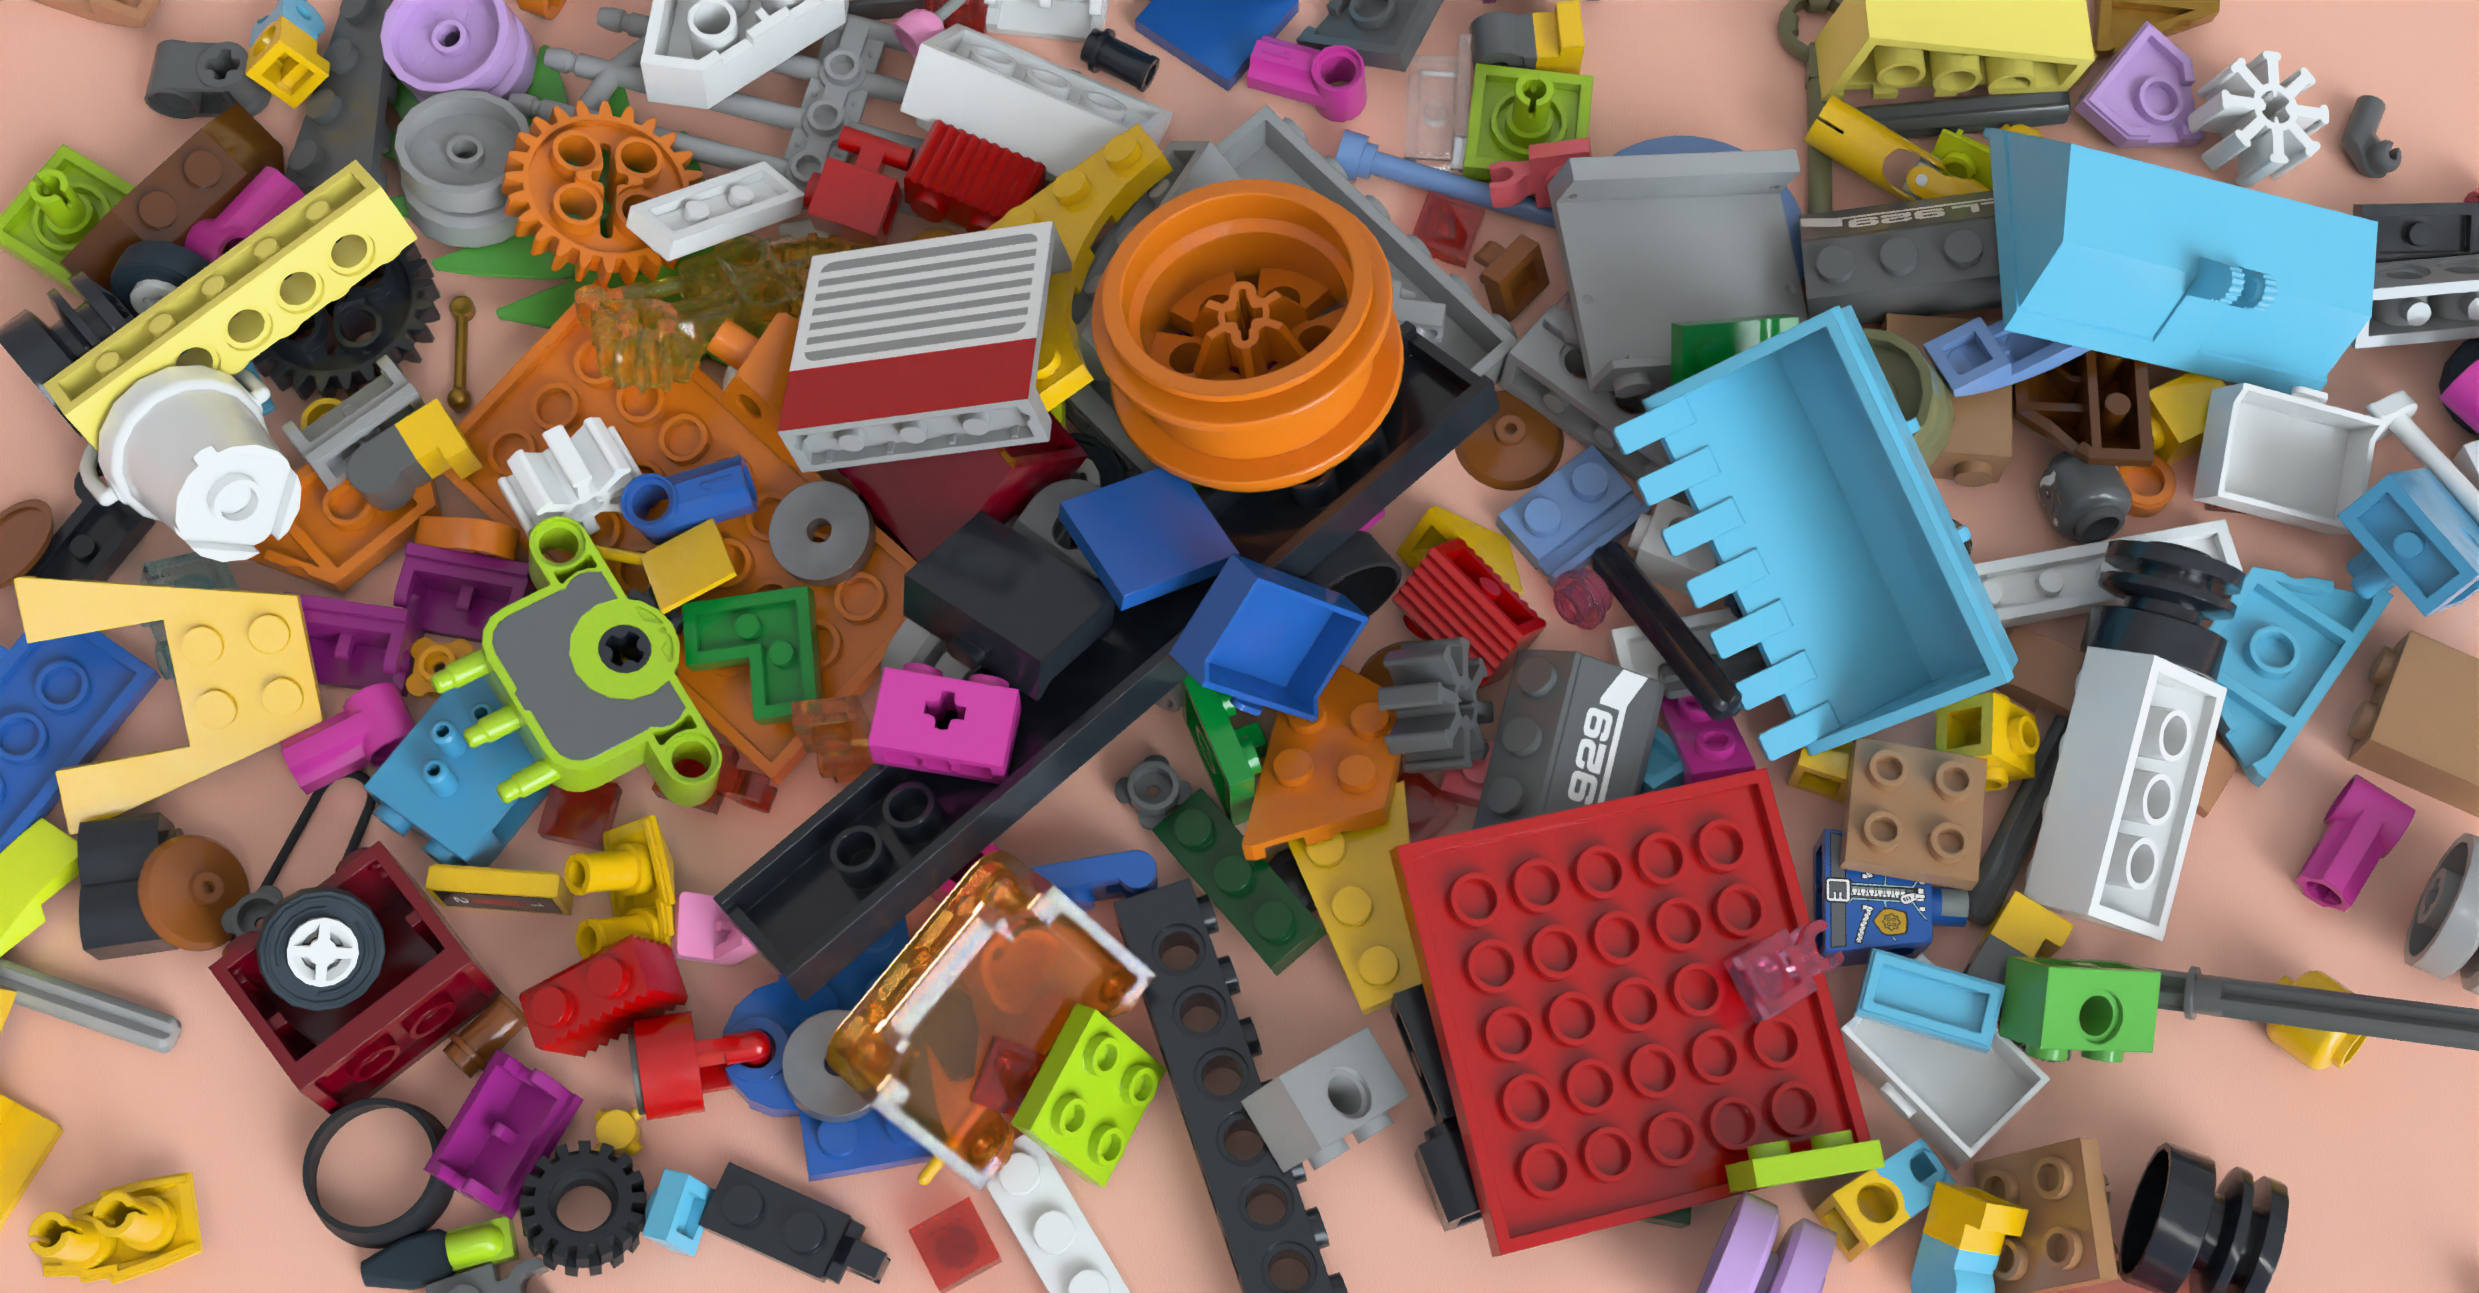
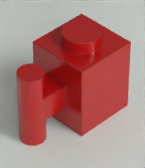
[803,125,915,247]

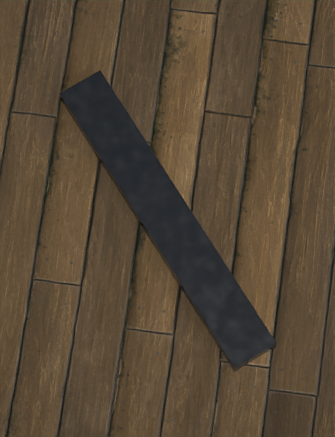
[713,320,1500,1002]

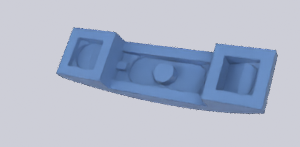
[1923,317,2090,397]

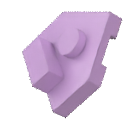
[2073,21,2205,148]

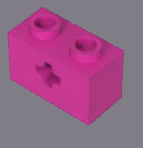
[868,663,1021,784]

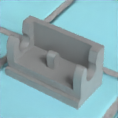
[281,355,425,491]

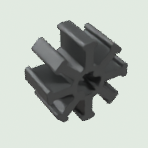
[1378,637,1494,774]

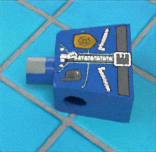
[1813,829,1969,968]

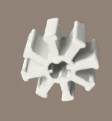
[2188,50,2329,187]
[498,417,642,539]

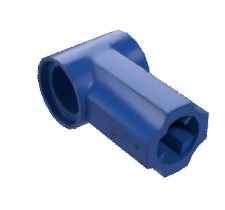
[620,455,759,545]

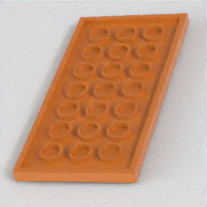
[442,278,918,785]

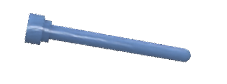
[1335,129,1556,229]

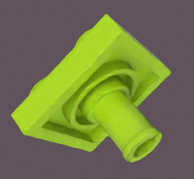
[1462,63,1594,181]
[0,144,135,298]
[1011,1003,1167,1188]

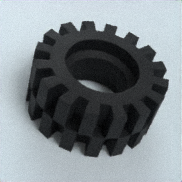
[520,1140,647,1277]

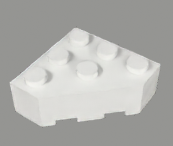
[640,0,850,109]

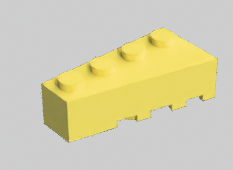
[1815,0,2095,101]

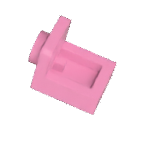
[672,891,758,966]

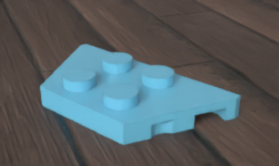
[2208,567,2394,788]

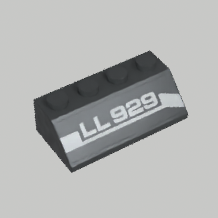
[1799,190,2002,324]
[1472,649,1665,830]

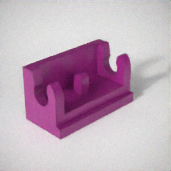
[393,542,538,643]
[283,591,425,697]
[423,1050,583,1220]

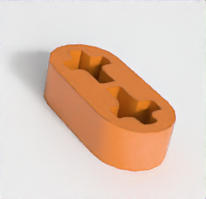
[414,516,521,561]

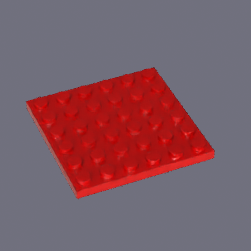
[1389,767,1871,1257]

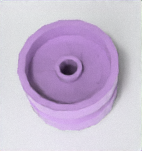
[380,0,537,103]
[1696,1191,1837,1293]

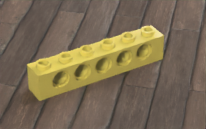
[43,159,418,452]

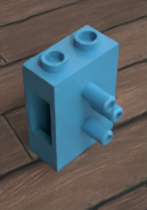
[2337,468,2479,617]
[363,676,555,867]

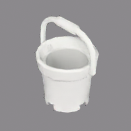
[79,365,302,562]

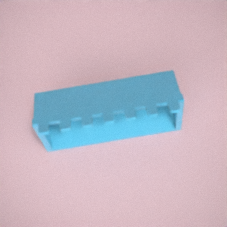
[1983,127,2378,395]

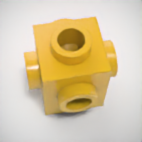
[1935,692,2040,791]

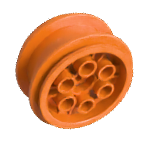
[1091,179,1404,493]

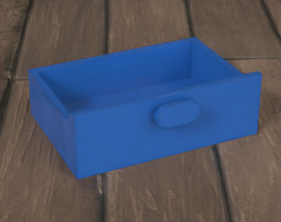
[1169,553,1370,722]

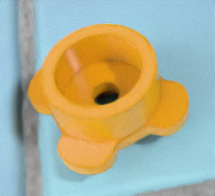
[406,637,474,699]

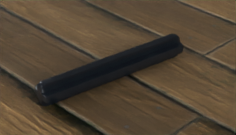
[1593,542,1742,722]

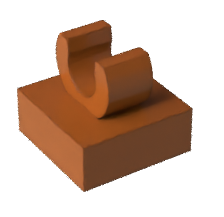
[1473,234,1550,323]

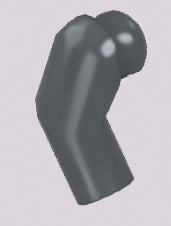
[2341,95,2402,178]

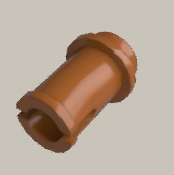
[442,993,528,1079]

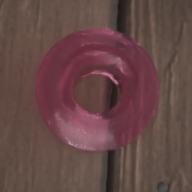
[1553,568,1612,630]

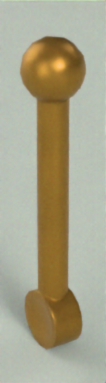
[447,296,476,411]

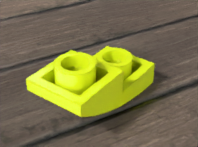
[0,817,79,957]

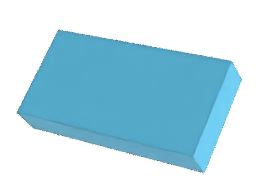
[1853,948,2006,1054]

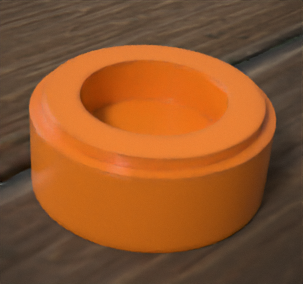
[2117,454,2177,518]

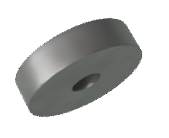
[769,481,876,587]
[782,1010,892,1123]

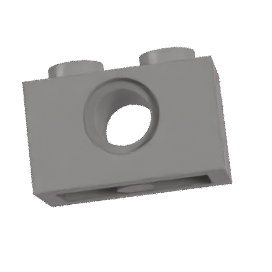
[1241,1026,1410,1173]

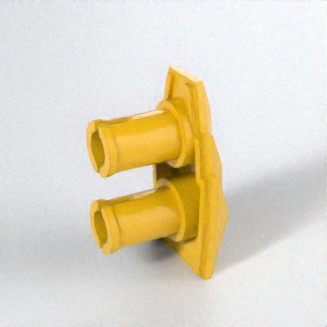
[564,815,675,959]
[28,1171,203,1285]

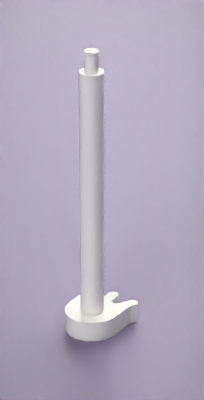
[2366,391,2479,525]

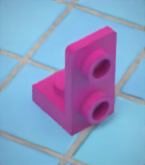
[1659,696,1756,785]

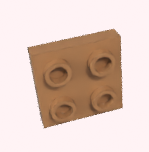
[1839,738,1987,891]
[1973,1137,2120,1293]

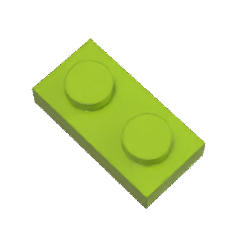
[1725,1130,1885,1193]

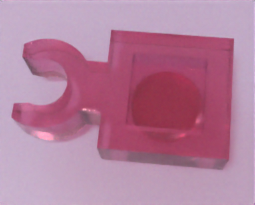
[1724,920,1845,1023]

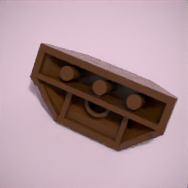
[60,103,285,292]
[2012,350,2154,467]

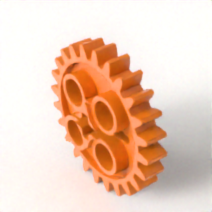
[501,100,703,287]

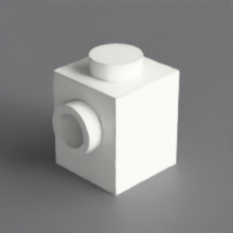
[1627,498,1717,596]

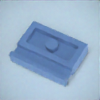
[1496,444,1652,590]

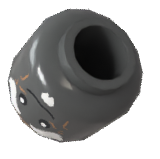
[2037,451,2132,544]

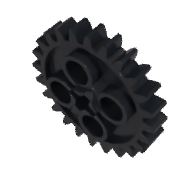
[253,236,441,401]

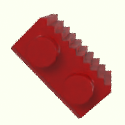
[904,120,1046,233]
[1392,538,1547,689]
[519,934,688,1058]

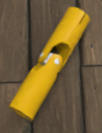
[1803,94,1991,202]

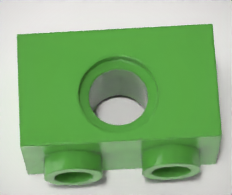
[1999,956,2161,1063]

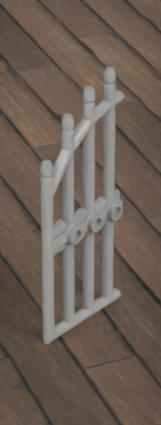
[508,7,1081,229]

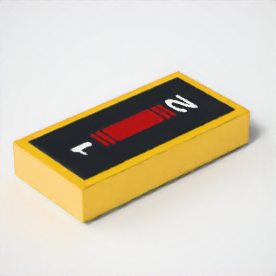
[425,864,574,915]

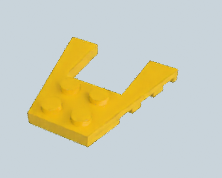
[13,576,325,835]

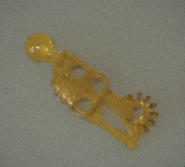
[574,228,958,395]

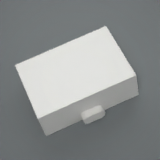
[2192,383,2386,536]
[1840,953,2050,1170]

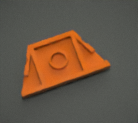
[246,463,442,593]
[1241,664,1403,861]

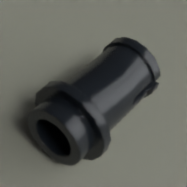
[1080,28,1160,92]

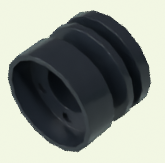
[0,269,134,437]
[2080,540,2246,683]
[2119,1142,2289,1293]

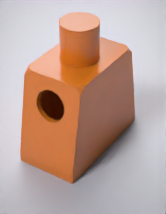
[706,312,800,469]

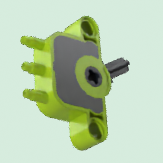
[430,516,722,807]

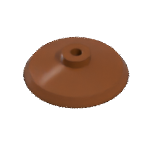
[1455,390,1564,491]
[0,499,54,589]
[138,834,250,951]

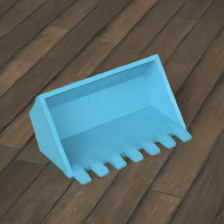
[1612,305,2019,761]

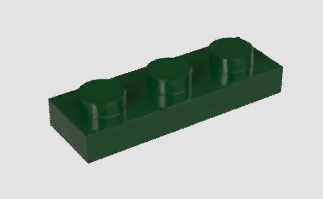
[1152,788,1327,976]

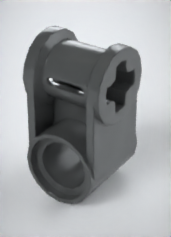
[144,40,271,119]

